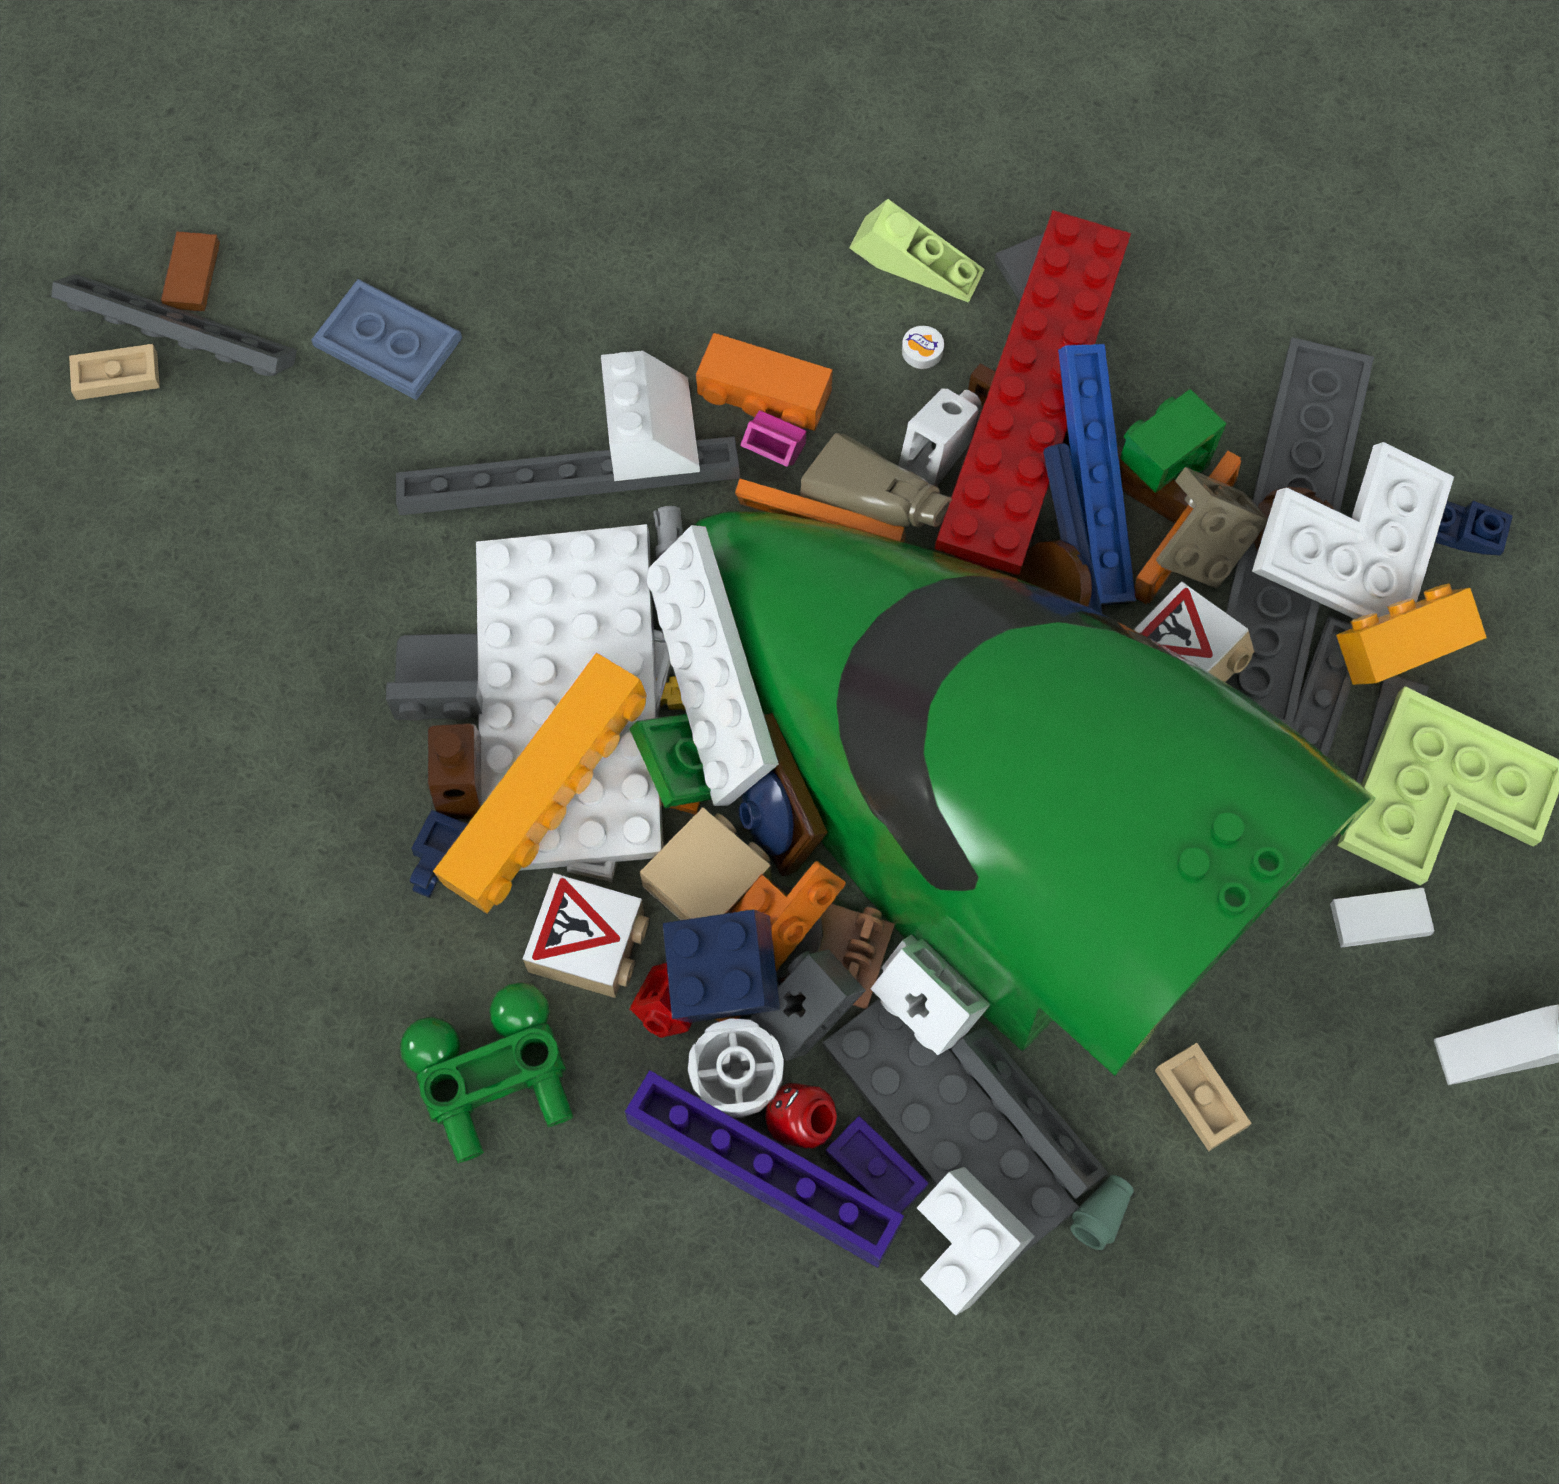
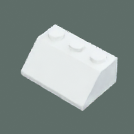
[601,351,700,481]

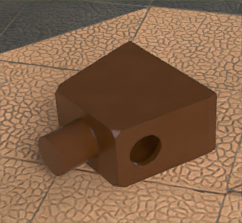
[428,724,482,819]

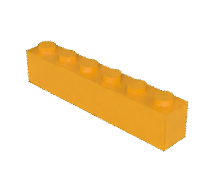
[433,652,647,914]

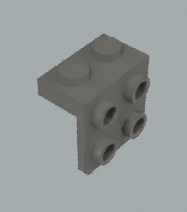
[386,634,483,721]

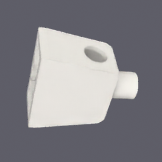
[898,389,981,487]

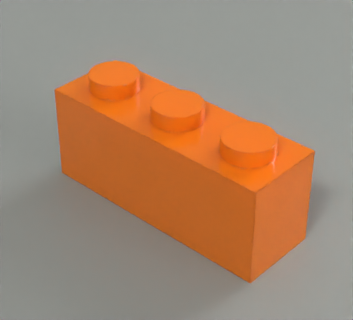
[696,333,833,431]

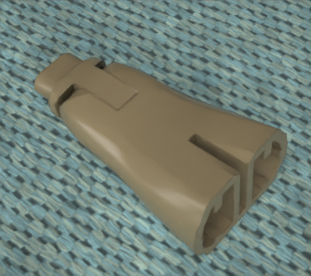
[800,433,952,527]

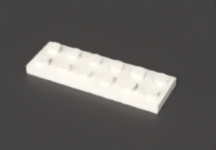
[647,525,779,806]

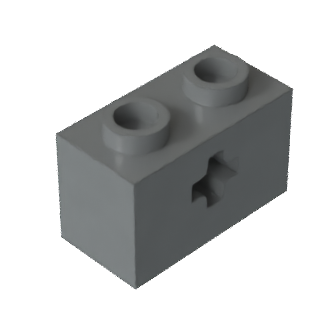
[750,949,866,1061]

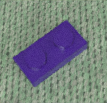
[825,1116,929,1214]

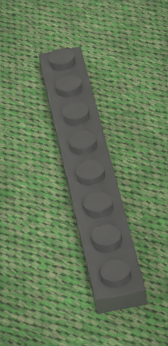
[396,436,740,515]

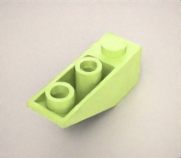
[849,199,985,302]

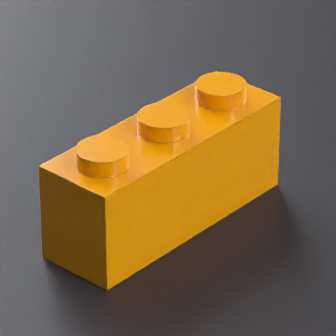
[1336,584,1487,685]

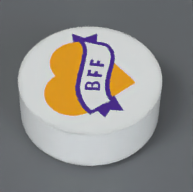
[902,326,944,369]

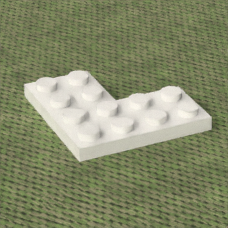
[1252,442,1454,619]

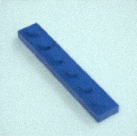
[1058,344,1136,605]

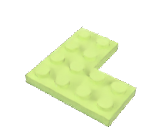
[1337,686,1559,886]

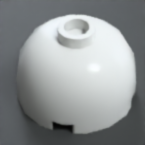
[688,1018,784,1118]

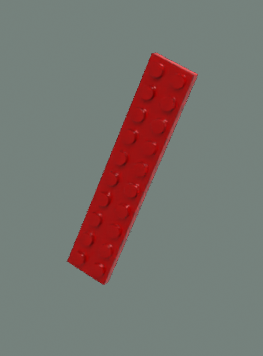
[935,210,1131,575]

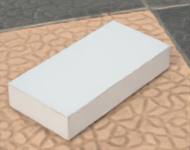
[1330,888,1435,948]

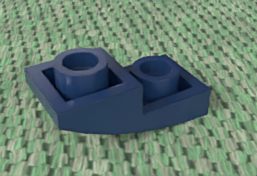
[1435,501,1513,556]

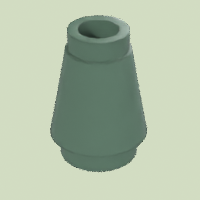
[1070,1175,1134,1250]

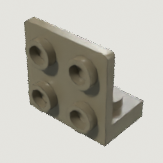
[1156,467,1268,588]

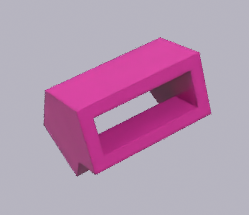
[740,410,806,467]

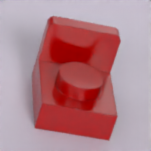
[629,962,692,1038]

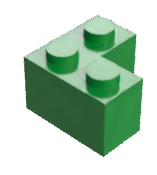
[1120,389,1226,493]

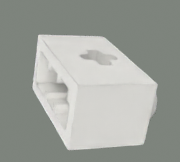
[870,939,990,1055]

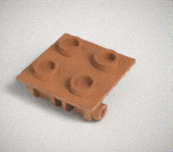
[778,904,895,1009]

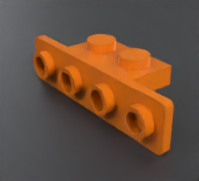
[715,861,846,1022]

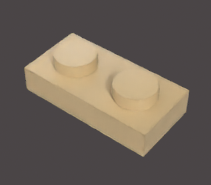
[69,344,160,400]
[1155,1043,1251,1151]

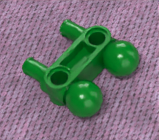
[400,982,574,1163]

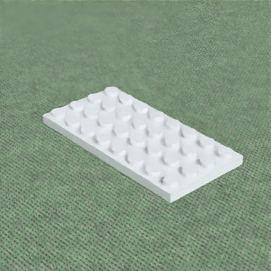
[476,524,664,871]

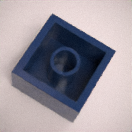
[663,909,780,1023]

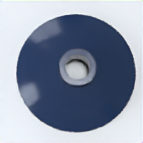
[739,770,793,856]

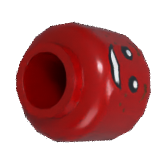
[765,1083,837,1148]

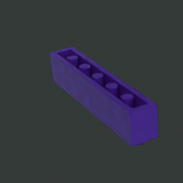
[625,1070,904,1268]

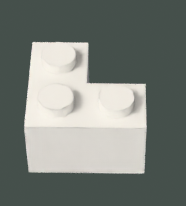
[917,1167,1035,1315]

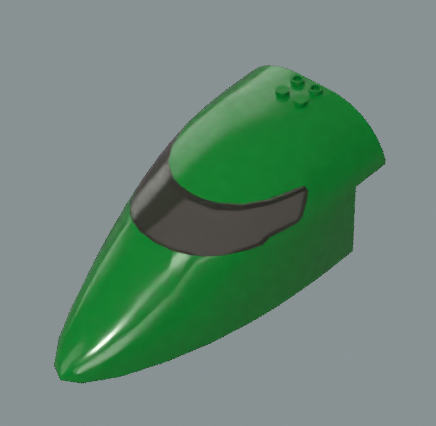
[694,511,1376,1076]

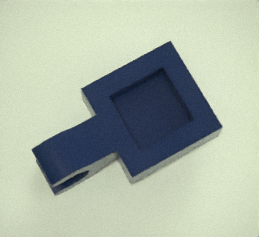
[410,810,468,898]

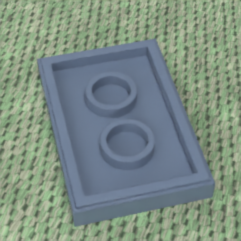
[311,279,462,400]

